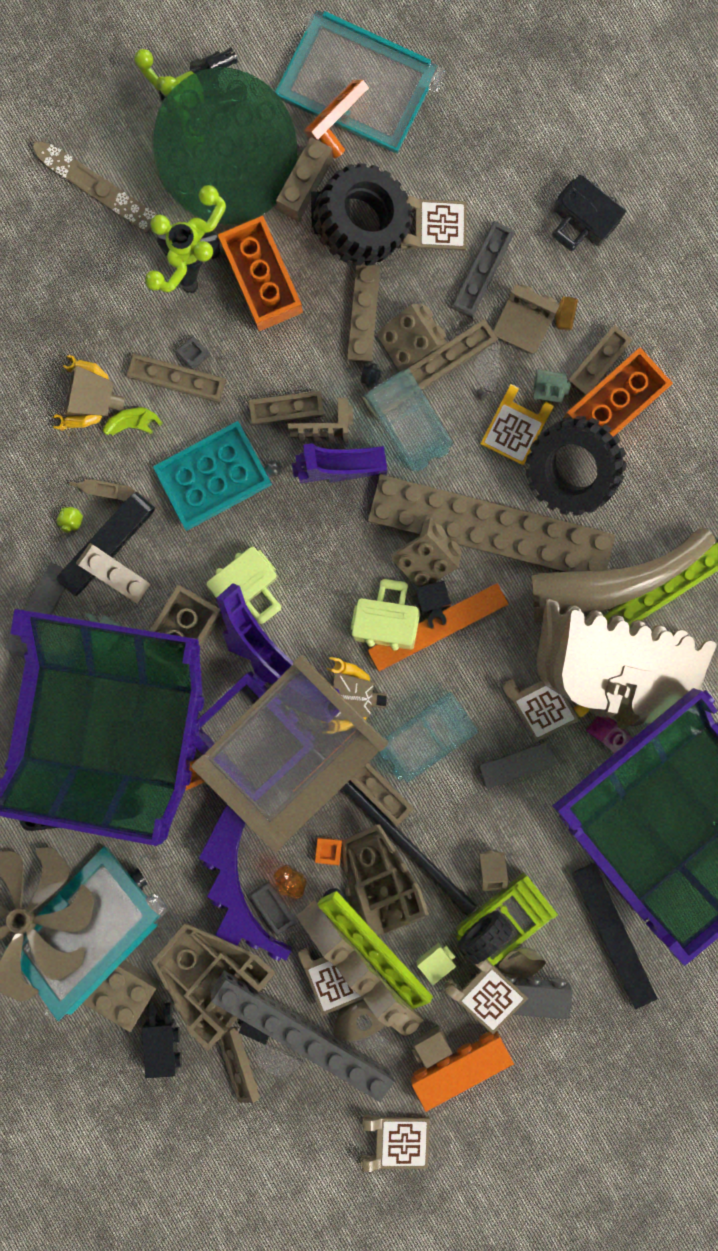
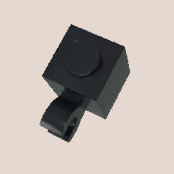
[412,581,451,629]

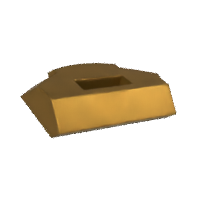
[555,296,578,330]

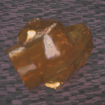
[273,865,307,899]

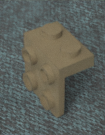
[493,284,559,354]
[377,303,448,372]
[392,518,462,587]

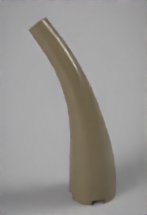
[532,527,716,623]

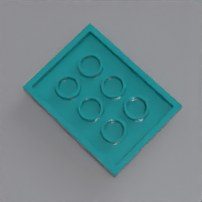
[153,421,272,531]

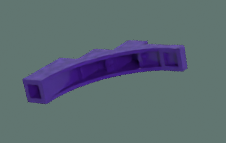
[216,583,340,723]
[199,804,292,961]

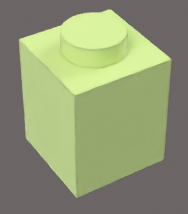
[416,942,456,985]

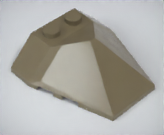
[342,825,429,936]
[152,923,276,1051]

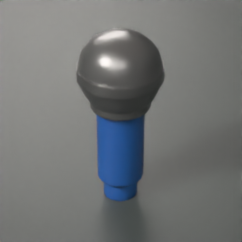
[264,460,281,478]

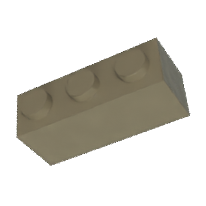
[276,137,333,222]

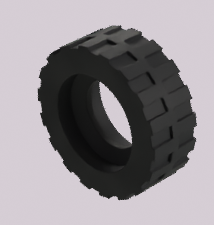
[457,911,513,965]

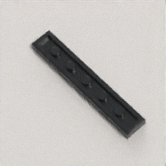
[572,863,658,1010]

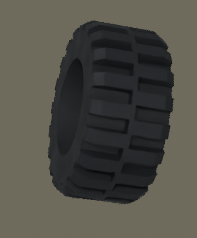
[313,163,412,266]
[526,416,627,516]

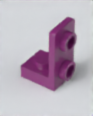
[586,716,644,767]

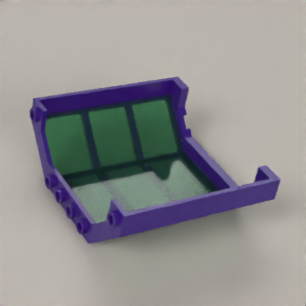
[0,609,204,846]
[552,688,718,966]

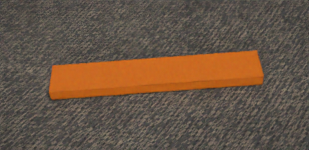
[368,583,509,671]

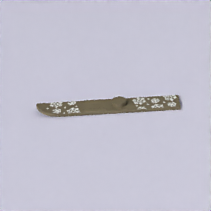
[33,141,158,234]

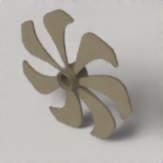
[0,847,94,1001]

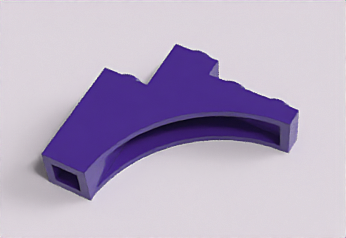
[292,443,388,484]

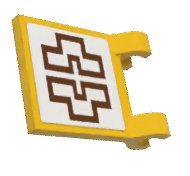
[480,384,554,466]

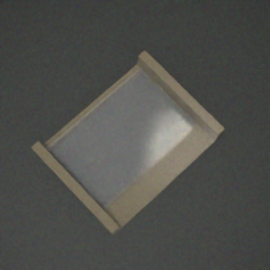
[191,655,388,853]

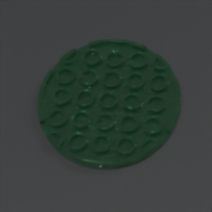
[152,67,297,224]

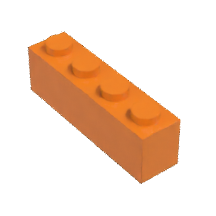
[411,1031,514,1112]

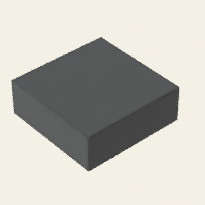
[175,335,210,370]

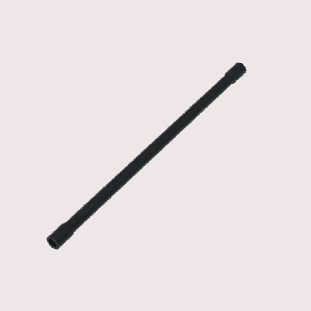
[241,685,477,916]

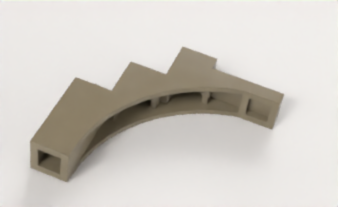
[297,900,424,1037]

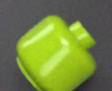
[56,507,83,533]

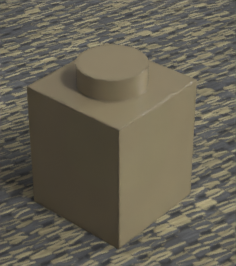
[479,850,508,891]
[412,1025,453,1069]

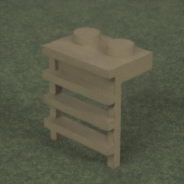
[288,398,353,442]

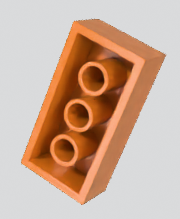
[218,216,303,331]
[563,347,673,437]

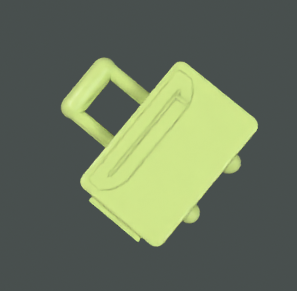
[206,547,281,624]
[351,579,420,651]

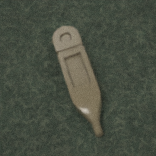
[69,479,135,502]

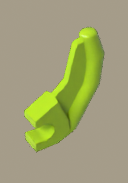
[102,407,163,435]

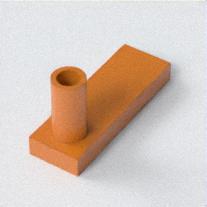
[303,80,369,159]

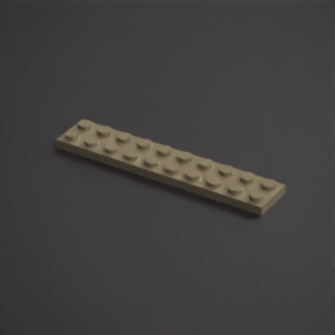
[368,474,616,572]

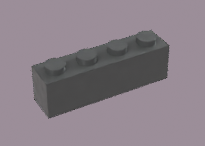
[471,974,573,1020]

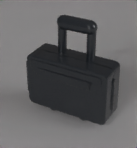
[552,174,626,251]

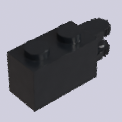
[142,1003,182,1079]

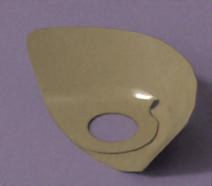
[498,947,546,979]
[334,999,385,1041]

